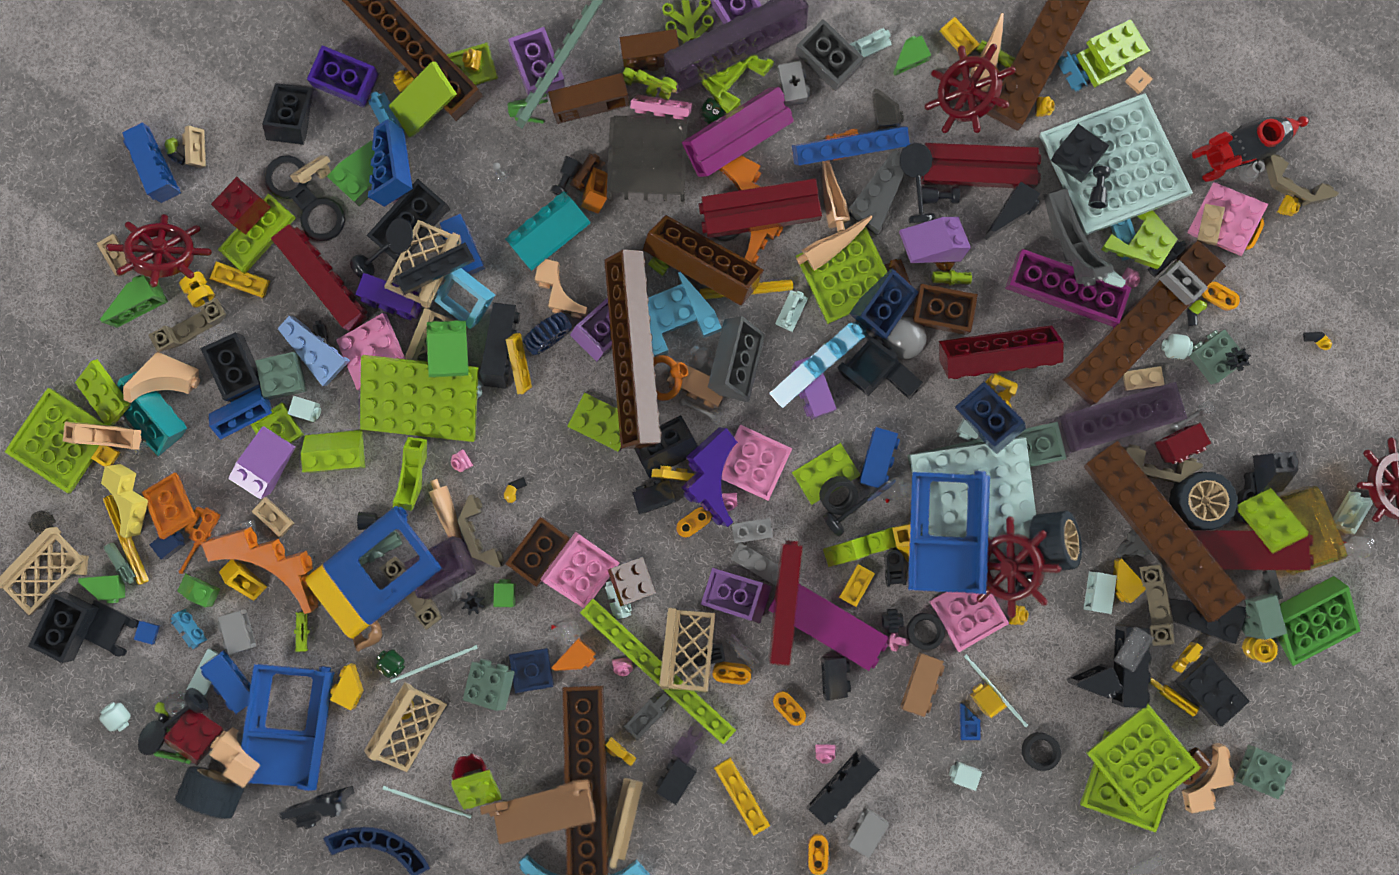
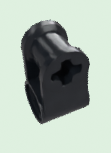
[884,549,907,587]

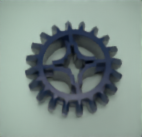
[523,312,572,355]

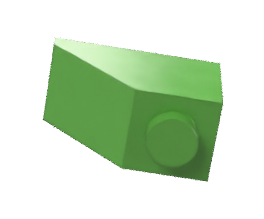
[893,35,931,76]
[177,573,220,607]
[78,575,125,603]

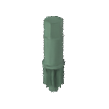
[104,543,135,584]

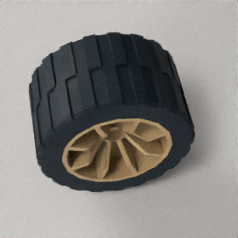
[1169,471,1238,530]
[1029,511,1082,571]
[175,766,245,819]

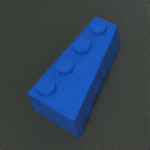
[368,119,413,207]
[122,122,181,203]

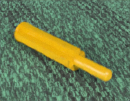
[1150,678,1199,717]

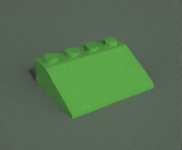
[1277,576,1361,666]

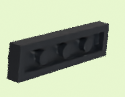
[394,242,475,295]

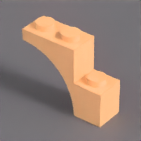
[535,259,588,319]
[63,422,141,450]
[210,727,260,788]
[1182,743,1235,813]

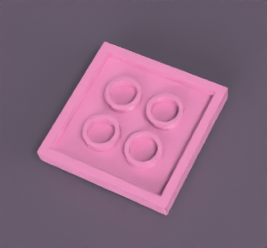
[630,94,693,119]
[1188,182,1268,256]
[336,313,405,391]
[721,425,792,501]
[541,532,620,608]
[929,592,1009,652]

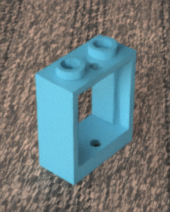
[434,268,495,329]

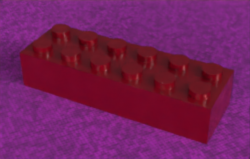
[271,224,369,332]
[939,325,1064,379]

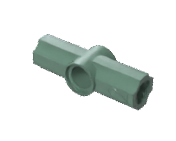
[359,530,403,566]

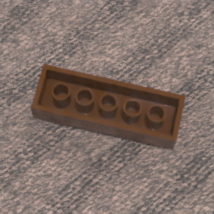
[643,215,764,306]

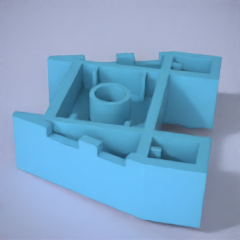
[648,272,722,357]

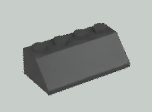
[708,316,765,402]

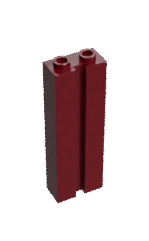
[921,143,1042,189]
[698,178,822,238]
[1191,530,1314,571]
[768,540,803,666]

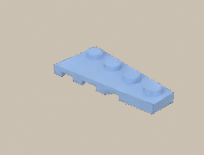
[278,316,350,386]

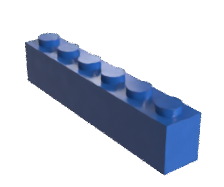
[792,126,910,165]

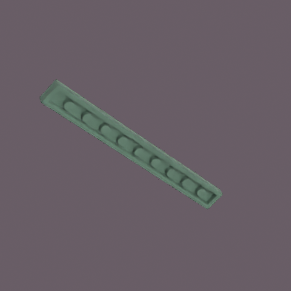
[516,0,604,129]

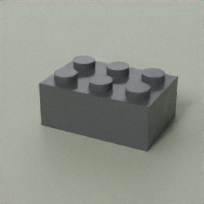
[795,19,864,91]

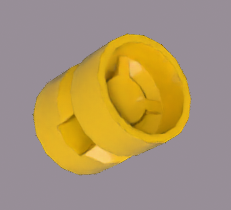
[179,272,215,308]
[1242,636,1278,663]

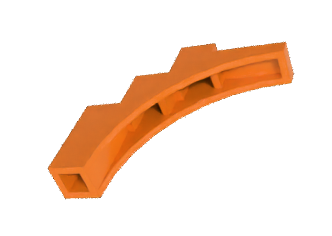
[719,155,784,265]
[201,527,318,614]

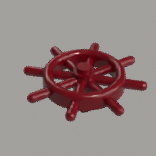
[924,44,1016,133]
[106,214,212,287]
[1357,437,1399,525]
[976,516,1061,618]

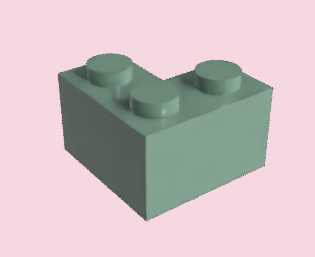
[1241,594,1287,640]

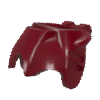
[452,753,488,780]

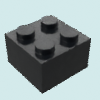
[1050,123,1110,183]

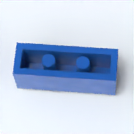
[440,214,486,275]
[209,388,272,440]
[858,427,900,489]
[200,650,251,714]

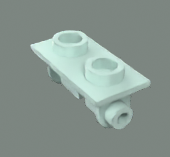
[850,28,892,58]
[775,290,808,332]
[605,581,632,620]

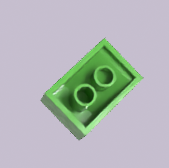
[327,141,375,207]
[100,275,168,328]
[427,320,468,377]

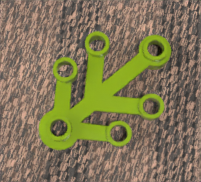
[662,0,714,53]
[622,67,677,100]

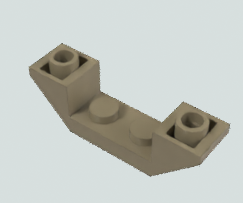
[1264,154,1339,206]
[149,298,226,352]
[1123,444,1203,483]
[457,495,504,568]
[379,556,442,630]
[1140,564,1174,646]

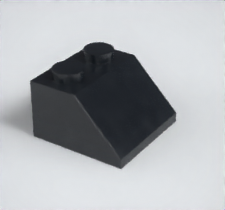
[1253,451,1299,494]
[632,478,677,515]
[821,656,851,701]
[1067,664,1122,698]

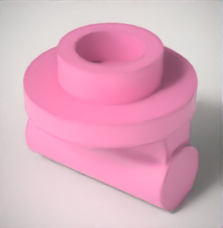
[1122,267,1140,289]
[451,450,473,472]
[722,492,737,511]
[888,633,910,651]
[612,657,633,676]
[815,744,835,764]

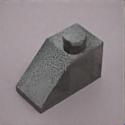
[872,88,904,130]

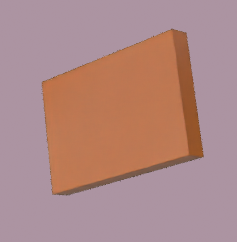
[142,472,197,540]

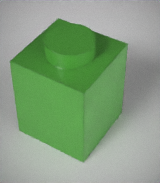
[494,579,516,607]

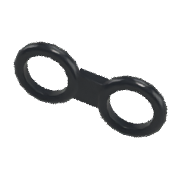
[264,155,345,242]

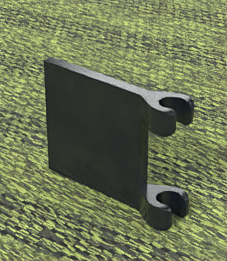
[85,600,139,657]

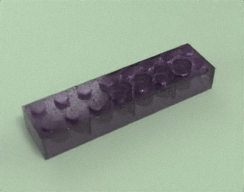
[664,0,809,94]

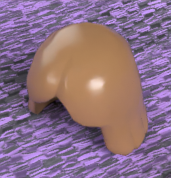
[353,621,382,652]

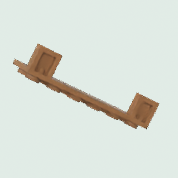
[480,780,595,844]

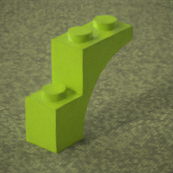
[393,437,427,511]
[823,527,896,567]

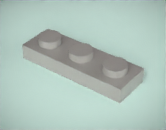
[730,543,778,586]

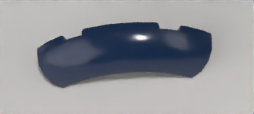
[323,827,430,875]

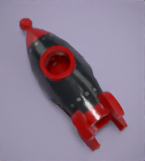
[1192,116,1309,182]

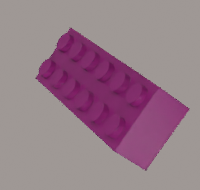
[1005,249,1132,327]

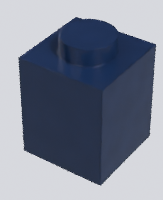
[149,531,185,560]

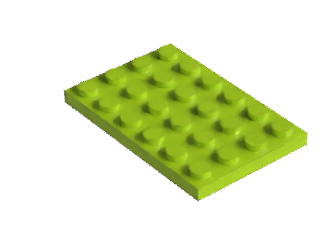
[360,355,479,442]

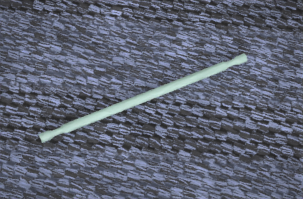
[390,645,478,683]
[964,654,1028,727]
[382,786,472,819]

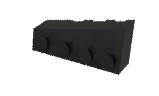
[480,302,520,389]
[1169,598,1247,644]
[807,748,880,826]

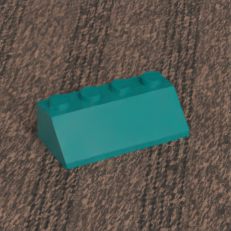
[505,192,591,271]
[117,370,187,457]

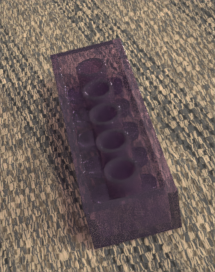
[1059,382,1188,453]

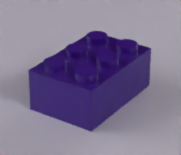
[307,45,379,108]
[355,273,422,321]

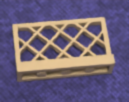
[384,220,461,309]
[405,308,468,361]
[0,527,84,615]
[659,608,716,692]
[364,682,447,772]
[608,778,643,868]

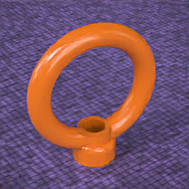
[653,355,688,401]

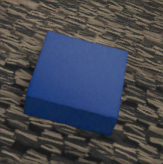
[134,620,160,645]

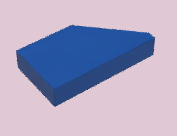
[960,703,981,740]

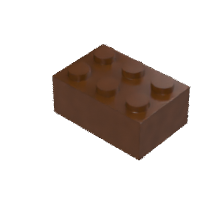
[619,29,680,72]
[912,284,978,335]
[506,517,571,587]

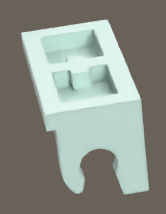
[1330,491,1373,534]
[1084,571,1117,614]

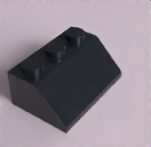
[635,415,698,478]

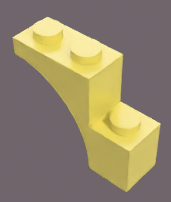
[101,464,148,538]

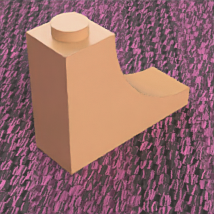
[123,352,200,403]

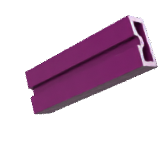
[682,87,794,177]
[767,584,889,671]

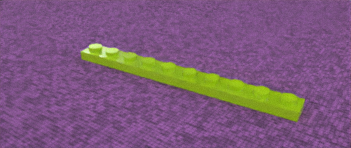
[580,599,736,745]

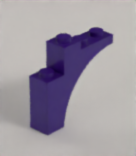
[681,427,738,527]

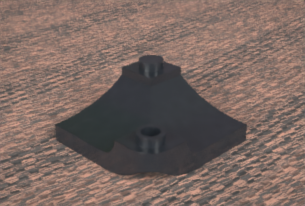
[279,785,354,829]

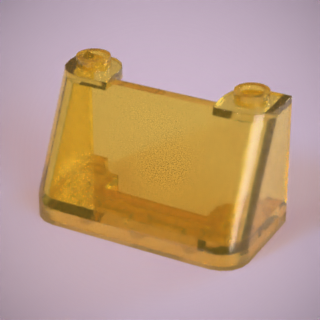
[1278,486,1347,575]

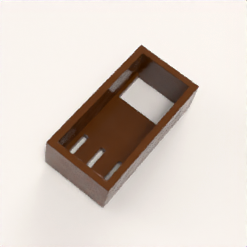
[548,73,630,124]

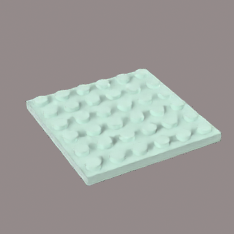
[1039,93,1193,236]
[910,437,1036,559]

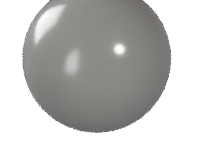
[883,317,927,359]

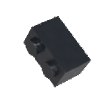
[655,756,697,805]

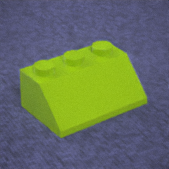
[301,430,365,473]

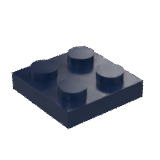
[509,648,554,693]

